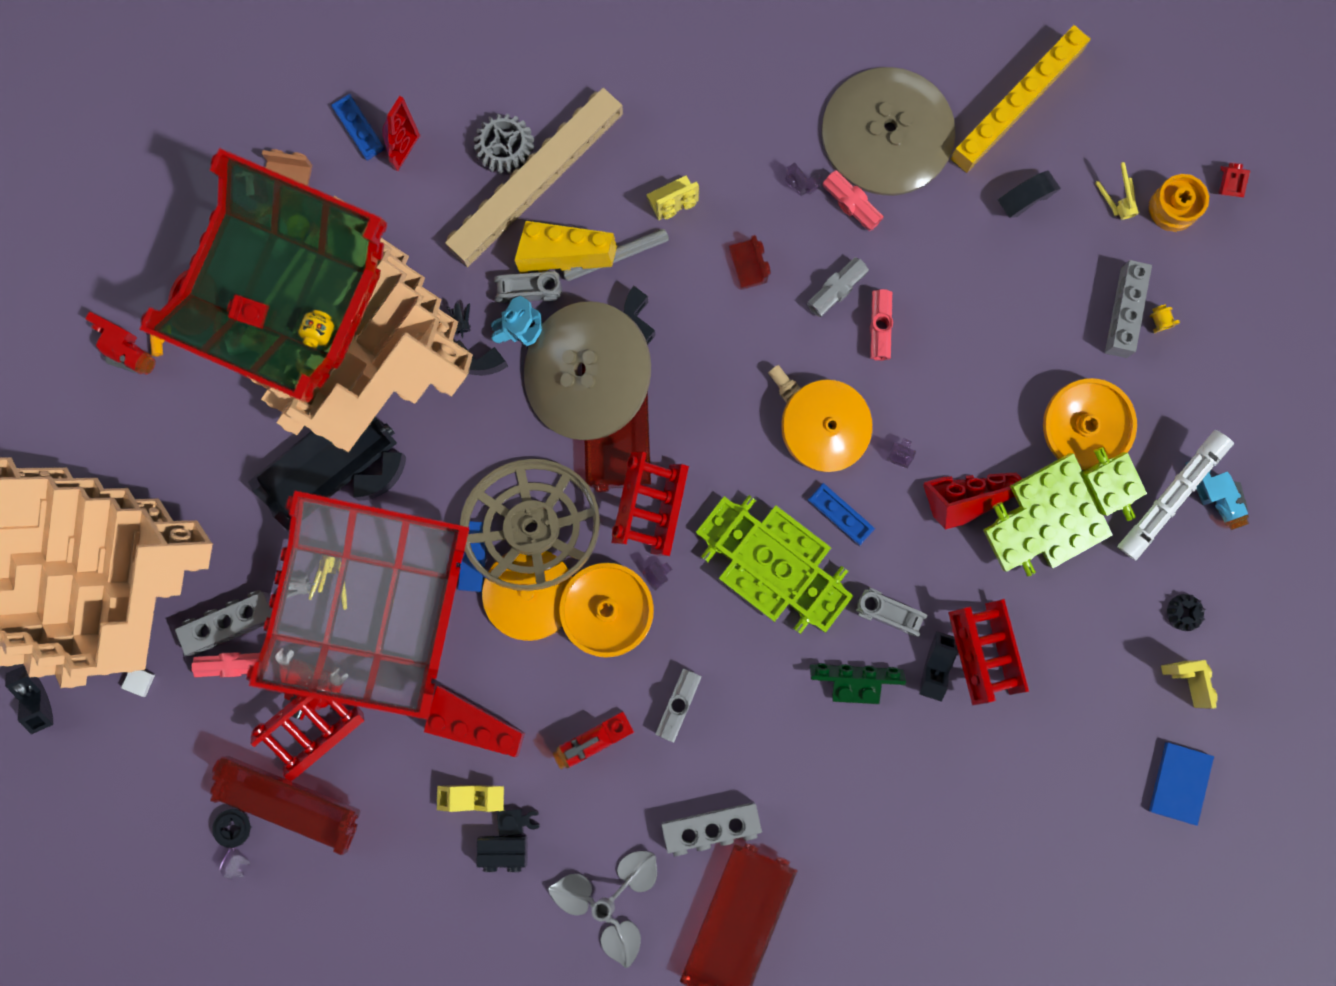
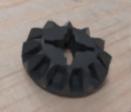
[1167,594,1206,631]
[212,809,252,848]

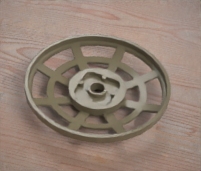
[460,459,600,591]

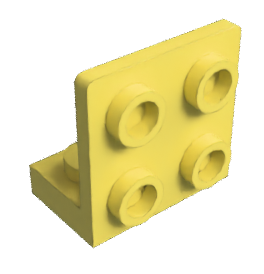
[647,175,699,220]
[1161,660,1218,709]

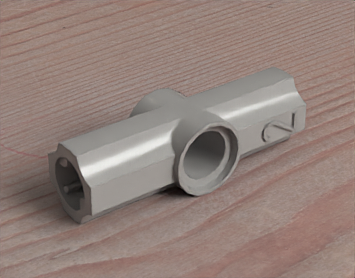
[807,257,869,318]
[655,669,702,742]

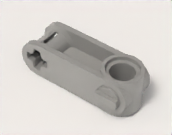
[494,271,562,303]
[856,587,927,637]

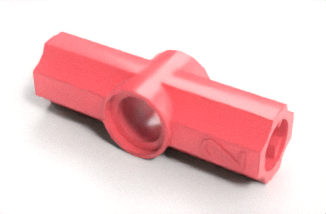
[822,170,884,232]
[870,289,893,361]
[192,652,269,677]

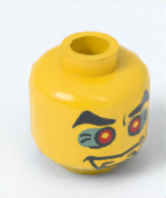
[298,310,334,348]

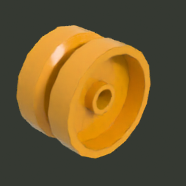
[1149,174,1209,232]

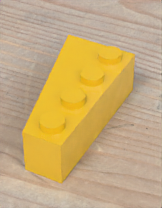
[515,221,617,274]

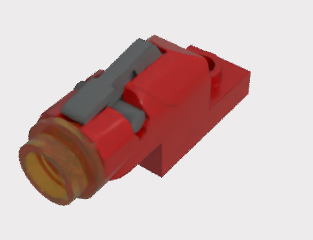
[85,311,156,375]
[552,711,634,770]

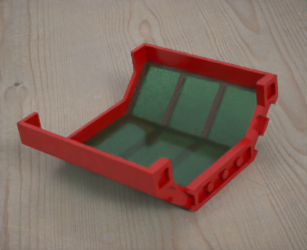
[139,148,387,403]

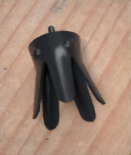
[447,303,471,338]

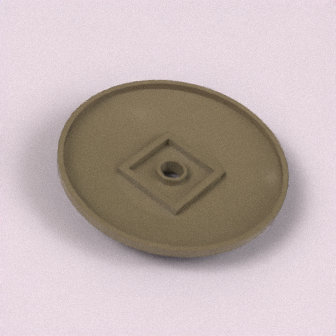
[822,67,955,196]
[524,301,651,440]

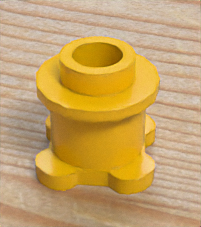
[1149,304,1180,333]

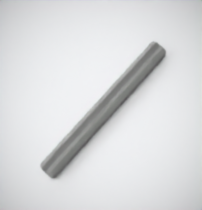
[563,229,669,281]

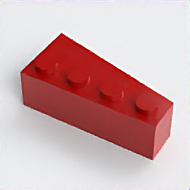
[424,686,525,757]

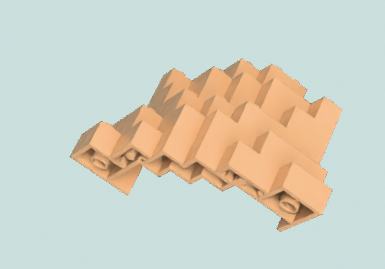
[239,196,473,452]
[0,457,213,688]

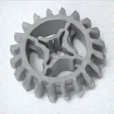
[474,113,534,174]

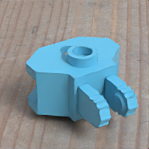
[491,296,542,346]

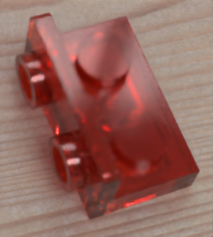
[729,235,771,290]

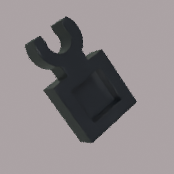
[497,809,540,836]

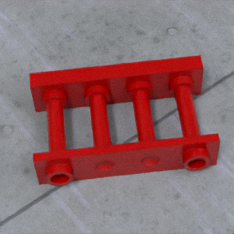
[611,452,689,556]
[948,599,1029,705]
[251,673,365,783]

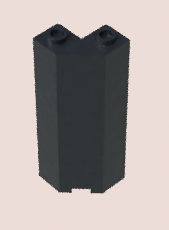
[248,416,397,531]

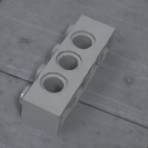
[1105,260,1152,358]
[175,590,273,656]
[662,802,762,856]

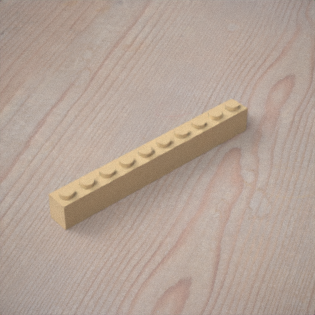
[445,88,623,268]

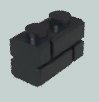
[477,836,528,872]

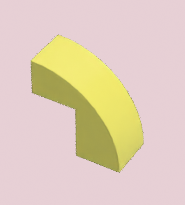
[437,785,504,812]

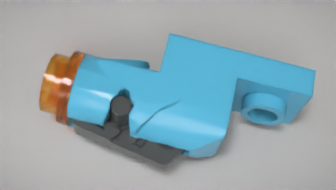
[1185,461,1249,530]

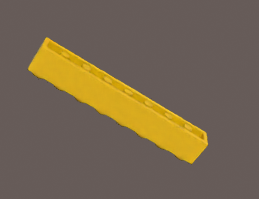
[951,25,1091,173]

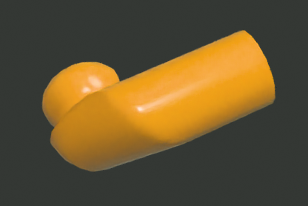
[150,326,172,356]

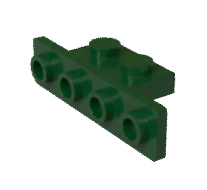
[810,663,906,704]

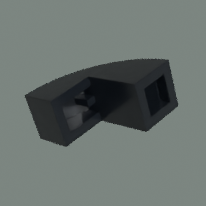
[997,170,1061,218]
[624,286,655,345]
[456,340,508,376]
[353,452,406,501]
[919,631,958,702]
[5,666,53,735]

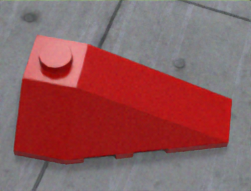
[382,96,420,172]
[923,472,1023,530]

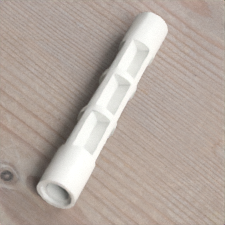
[1117,430,1234,561]

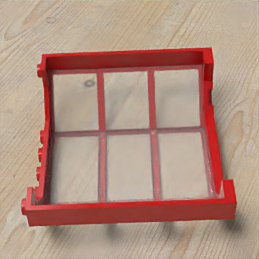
[246,491,470,719]

